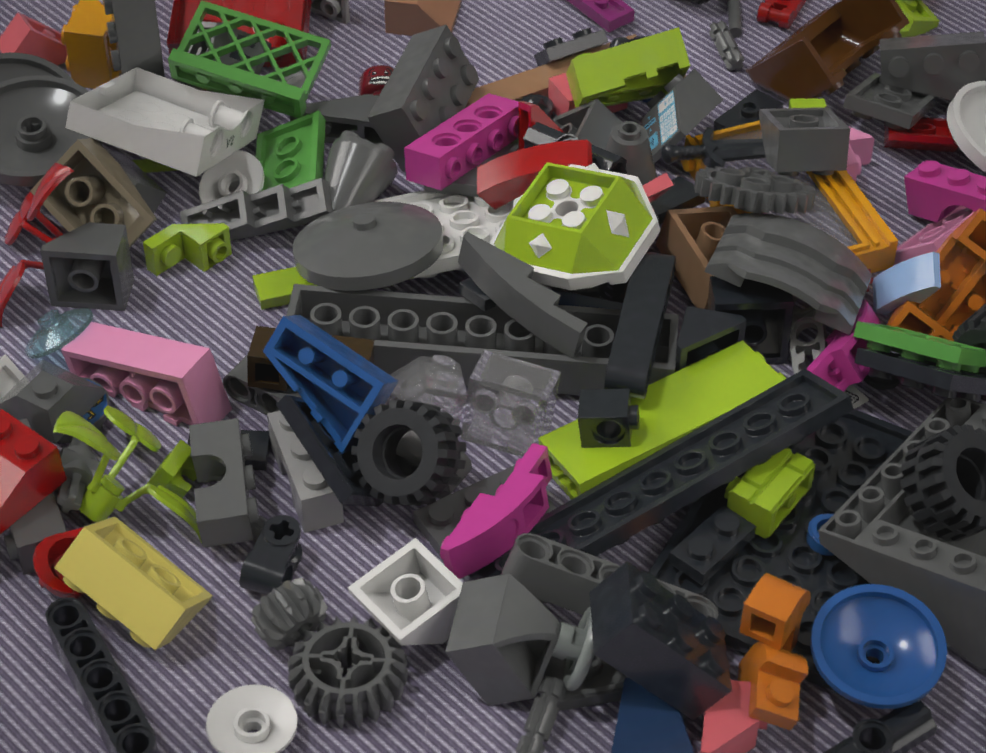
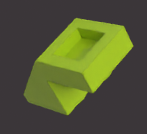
[143,223,232,276]

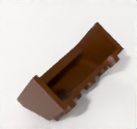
[746,0,910,101]

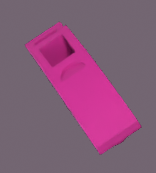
[806,299,881,392]
[440,443,552,579]

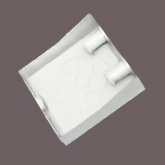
[65,67,264,177]

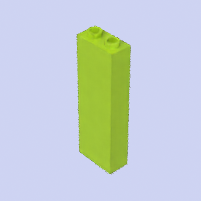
[538,340,787,500]

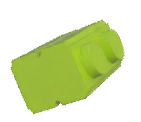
[724,448,815,539]

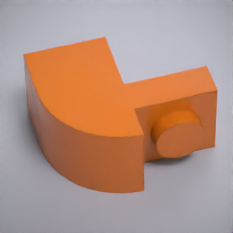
[739,573,811,652]
[738,641,808,730]

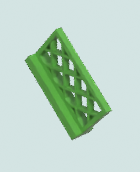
[168,0,331,118]

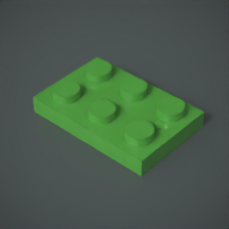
[255,110,326,191]
[853,321,986,373]

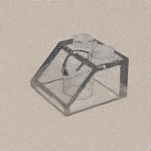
[385,355,467,431]

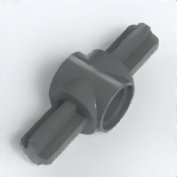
[56,436,100,513]

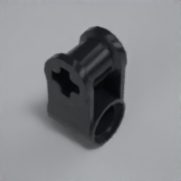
[239,515,303,595]

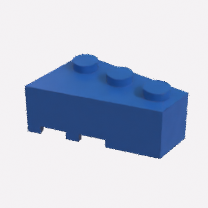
[263,315,399,453]

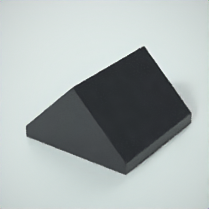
[675,306,747,372]

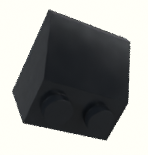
[707,276,794,364]

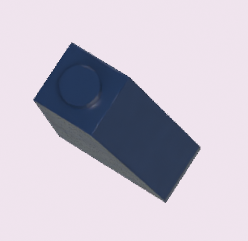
[611,677,694,753]

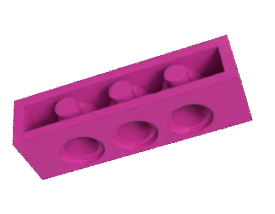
[404,93,519,191]

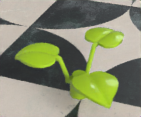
[53,405,202,543]

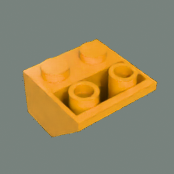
[61,0,120,89]

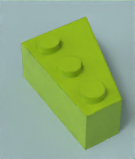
[566,27,691,108]

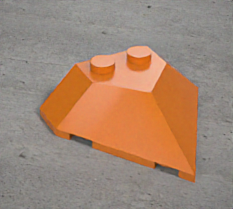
[887,208,986,341]

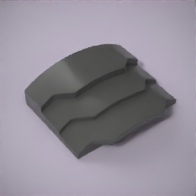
[704,213,872,335]

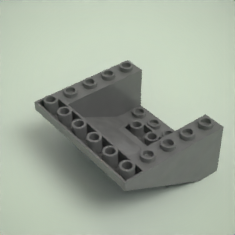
[819,396,986,670]

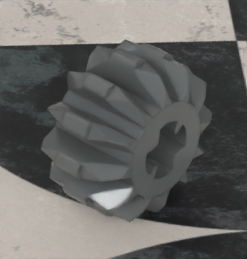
[251,577,328,650]

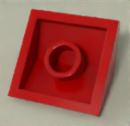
[884,117,958,152]

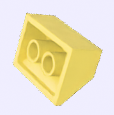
[54,516,213,650]

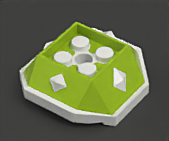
[489,162,660,290]

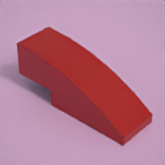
[477,139,592,210]

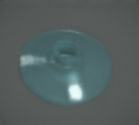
[25,308,93,359]

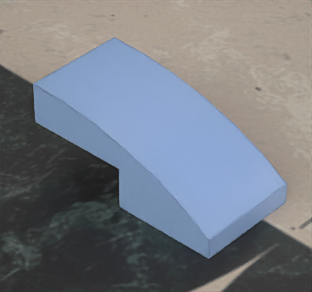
[873,252,941,316]

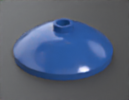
[810,584,947,709]

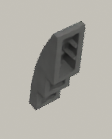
[180,177,333,241]
[458,232,588,359]

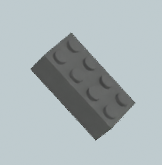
[367,25,479,172]

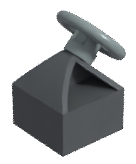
[446,573,595,706]

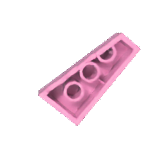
[61,321,232,426]

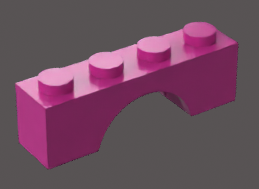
[904,160,986,222]

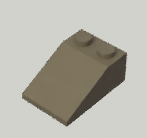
[30,138,157,248]

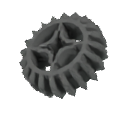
[288,615,408,729]

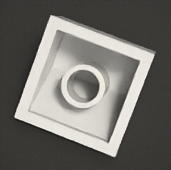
[347,538,463,645]

